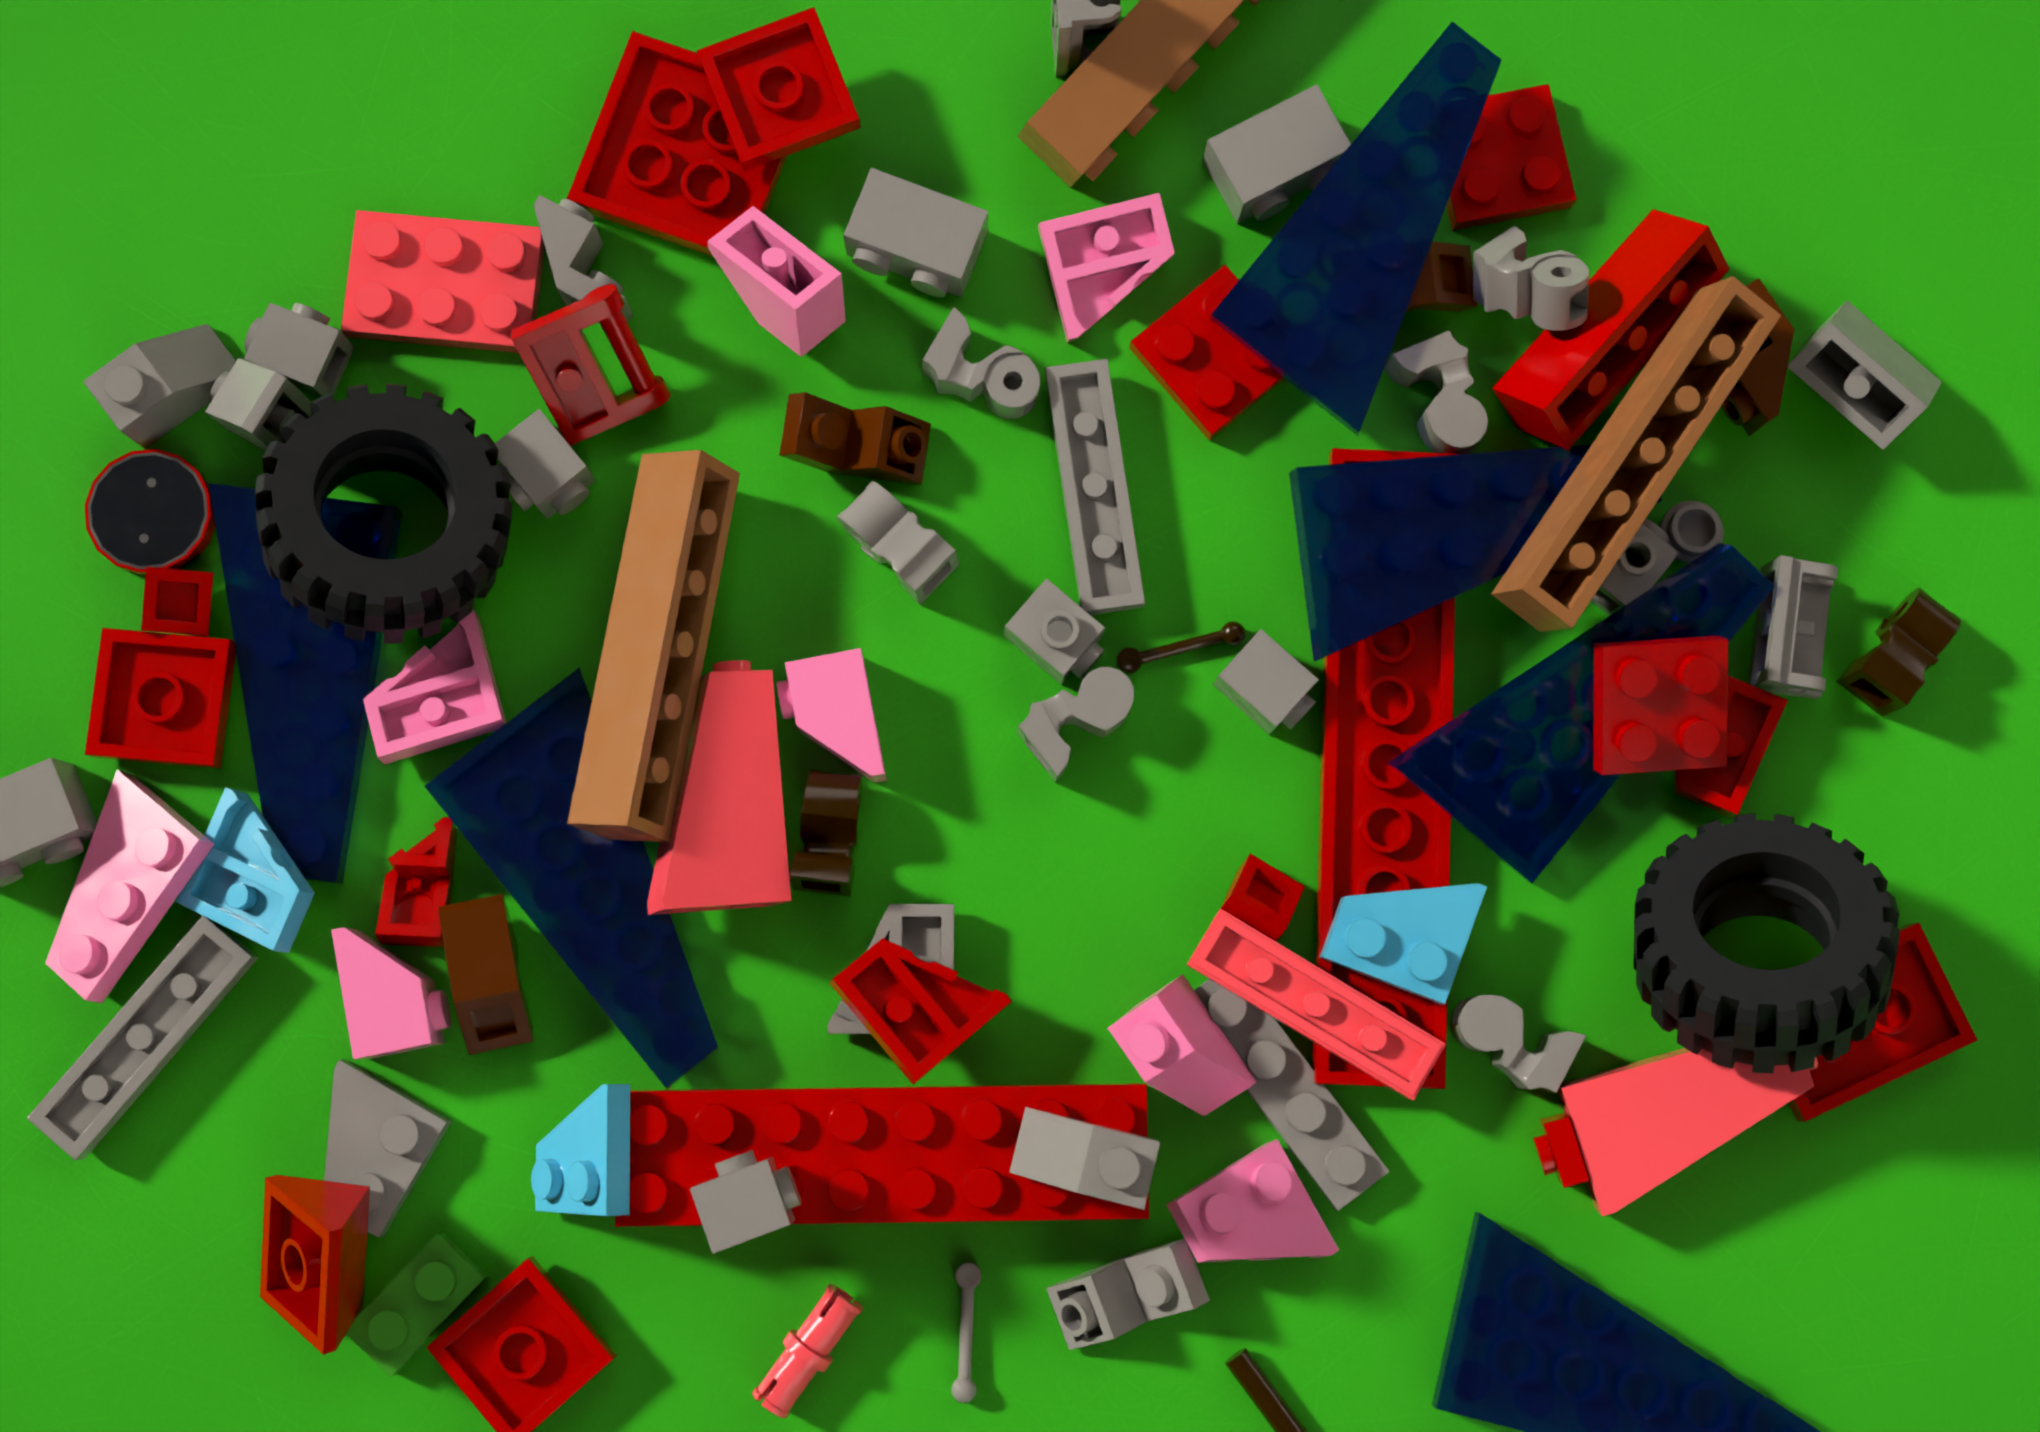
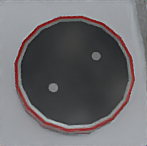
[85,449,218,576]

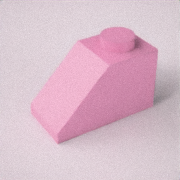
[707,206,846,357]
[776,648,887,783]
[331,927,451,1059]
[1107,974,1257,1116]

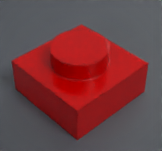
[141,567,213,636]
[1221,853,1305,941]
[1533,1112,1590,1188]

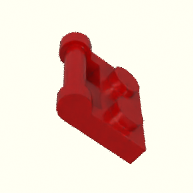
[511,284,671,446]

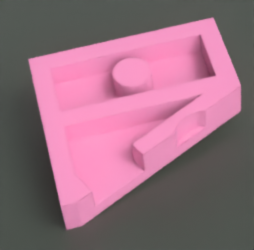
[1038,193,1175,343]
[363,609,508,765]
[1166,1139,1339,1263]

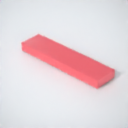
[1186,908,1446,1101]

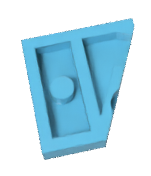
[176,787,315,953]
[1319,883,1487,1005]
[531,1084,630,1216]

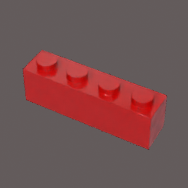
[1492,209,1729,450]

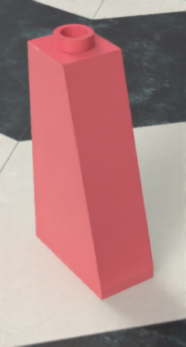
[647,660,791,915]
[1558,1048,1818,1217]

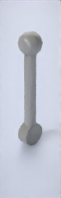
[951,1262,982,1403]

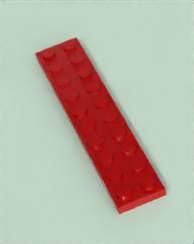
[1313,448,1458,1089]

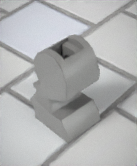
[1473,226,1589,331]
[922,307,1040,419]
[1384,330,1488,458]
[836,481,959,605]
[1017,667,1134,783]
[1450,995,1586,1093]

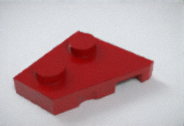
[1672,675,1788,819]
[829,938,1012,1085]

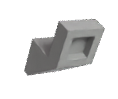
[533,195,633,324]
[1046,1238,1210,1350]

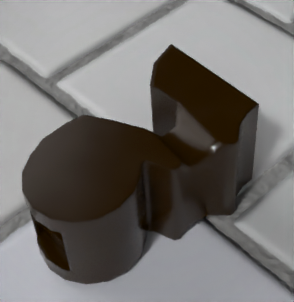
[1836,588,1961,717]
[789,770,862,897]

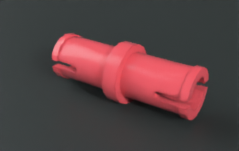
[752,1284,863,1418]

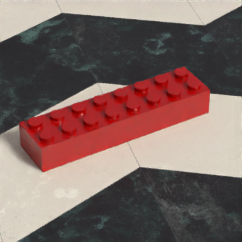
[615,1083,1149,1227]

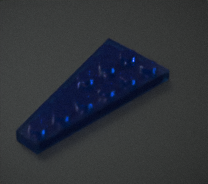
[1211,22,1502,436]
[1289,444,1662,662]
[209,483,402,884]
[1388,543,1775,883]
[425,668,719,1090]
[1432,1211,1821,1432]

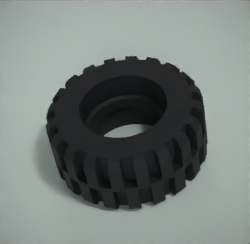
[255,383,513,644]
[1634,814,1900,1073]

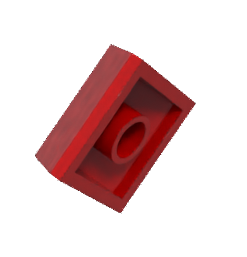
[260,1175,370,1355]

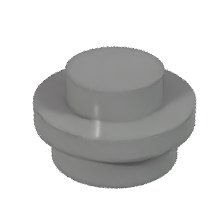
[1659,500,1724,564]

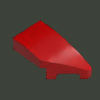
[375,817,456,947]

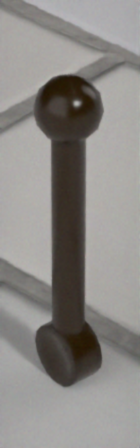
[1117,621,1246,674]

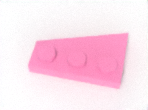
[45,770,215,1003]

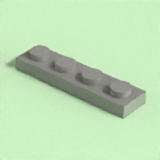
[1045,359,1145,615]
[27,916,259,1161]
[1194,979,1390,1211]

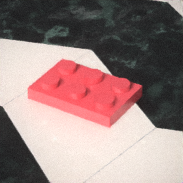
[341,210,545,353]

